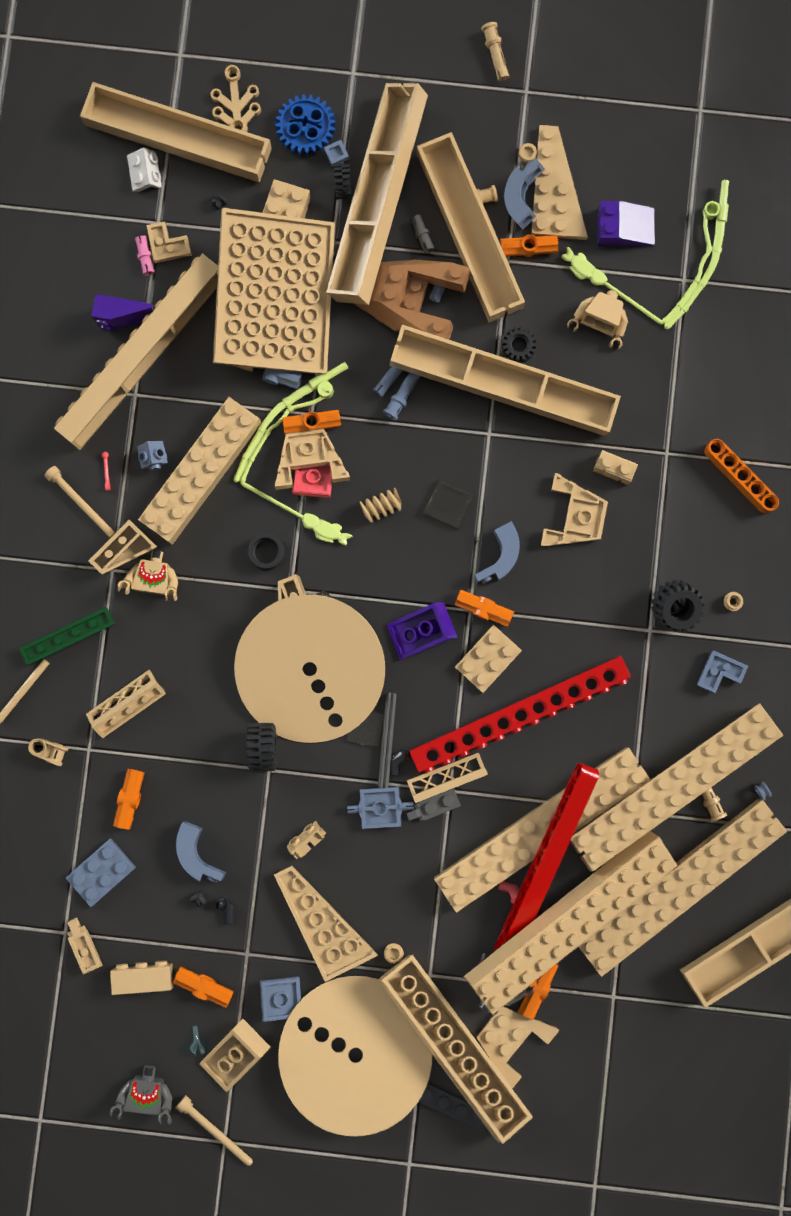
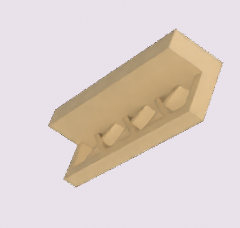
[86,670,166,738]
[407,753,488,803]

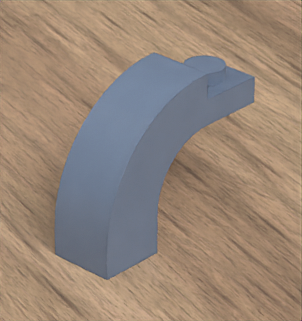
[504,158,545,230]
[474,521,520,584]
[176,821,226,883]

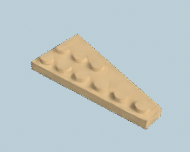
[274,866,378,982]

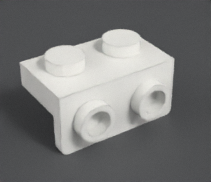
[127,148,161,192]

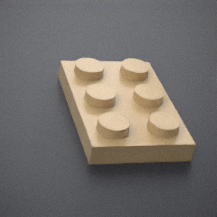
[455,625,522,693]

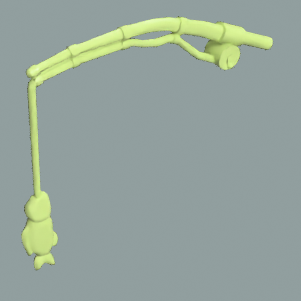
[561,180,729,330]
[234,362,353,546]

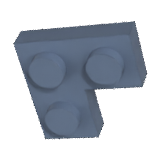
[696,650,748,693]

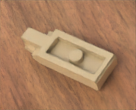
[67,918,102,974]

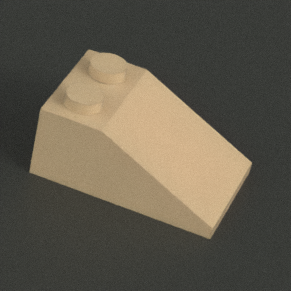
[199,1019,270,1092]

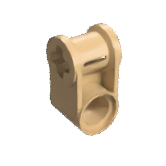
[28,738,69,766]

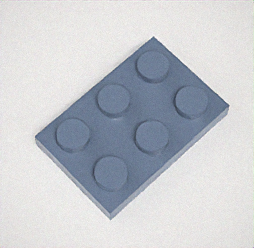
[66,839,136,907]

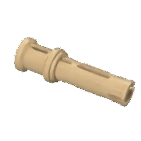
[481,22,509,81]
[702,787,727,822]

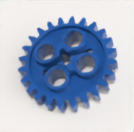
[275,94,336,156]

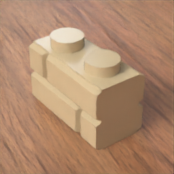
[593,450,638,485]

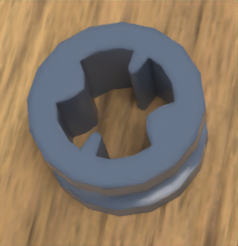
[754,781,772,801]

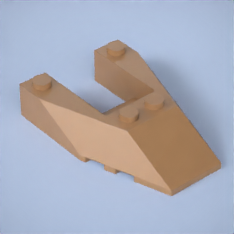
[353,260,470,340]

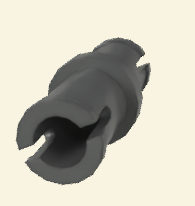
[410,215,435,254]

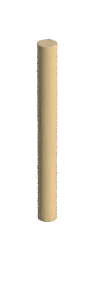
[0,659,50,724]

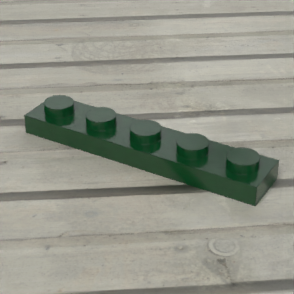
[19,607,115,666]

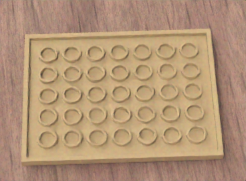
[213,208,335,374]

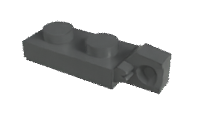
[406,788,461,821]

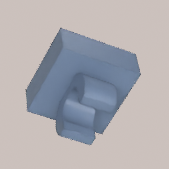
[324,140,349,167]

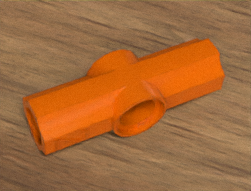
[500,235,558,257]
[282,410,341,435]
[454,590,514,627]
[113,769,145,830]
[518,964,558,1020]
[173,967,234,1008]

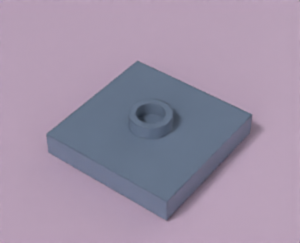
[260,976,301,1022]

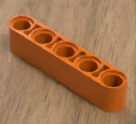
[704,439,779,514]

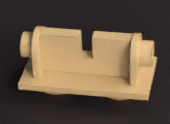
[287,821,326,859]

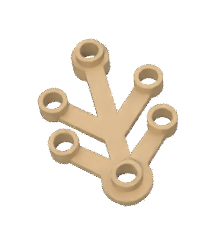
[211,65,261,132]

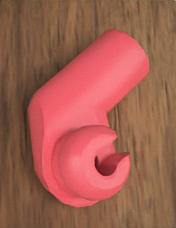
[498,881,520,904]

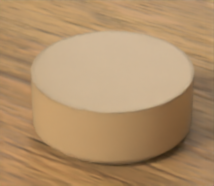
[518,143,537,164]

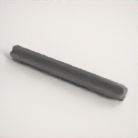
[378,693,397,788]

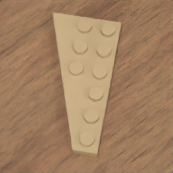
[531,125,588,240]

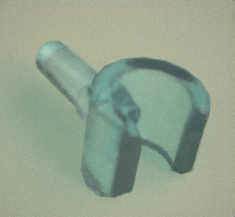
[190,1026,205,1056]

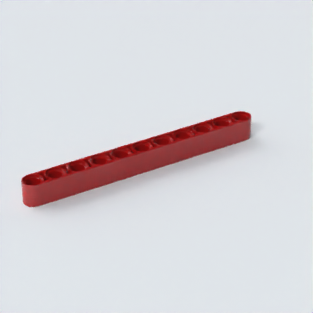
[494,763,599,952]

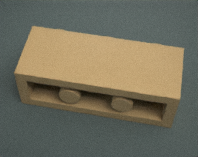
[110,961,174,995]

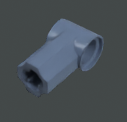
[262,369,302,389]

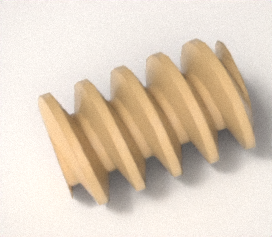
[360,487,402,523]

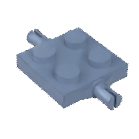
[347,787,414,829]

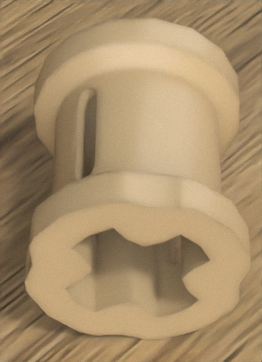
[476,185,498,203]

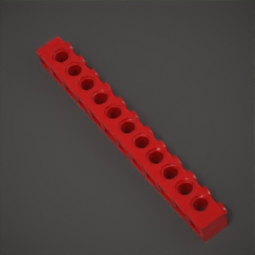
[409,656,631,774]

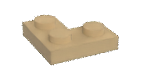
[147,221,192,263]

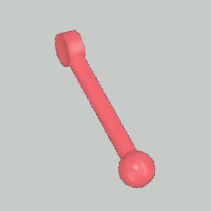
[101,452,110,491]

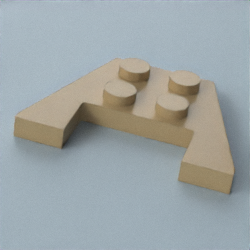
[275,429,350,490]
[540,473,608,547]
[477,1006,559,1088]

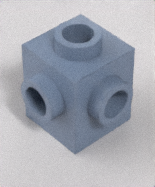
[137,441,168,471]

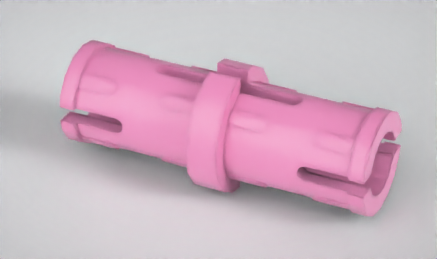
[135,236,155,276]

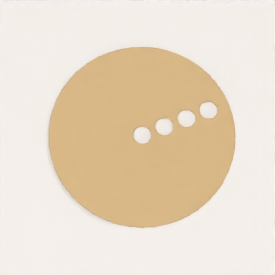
[234,594,385,743]
[278,976,432,1136]

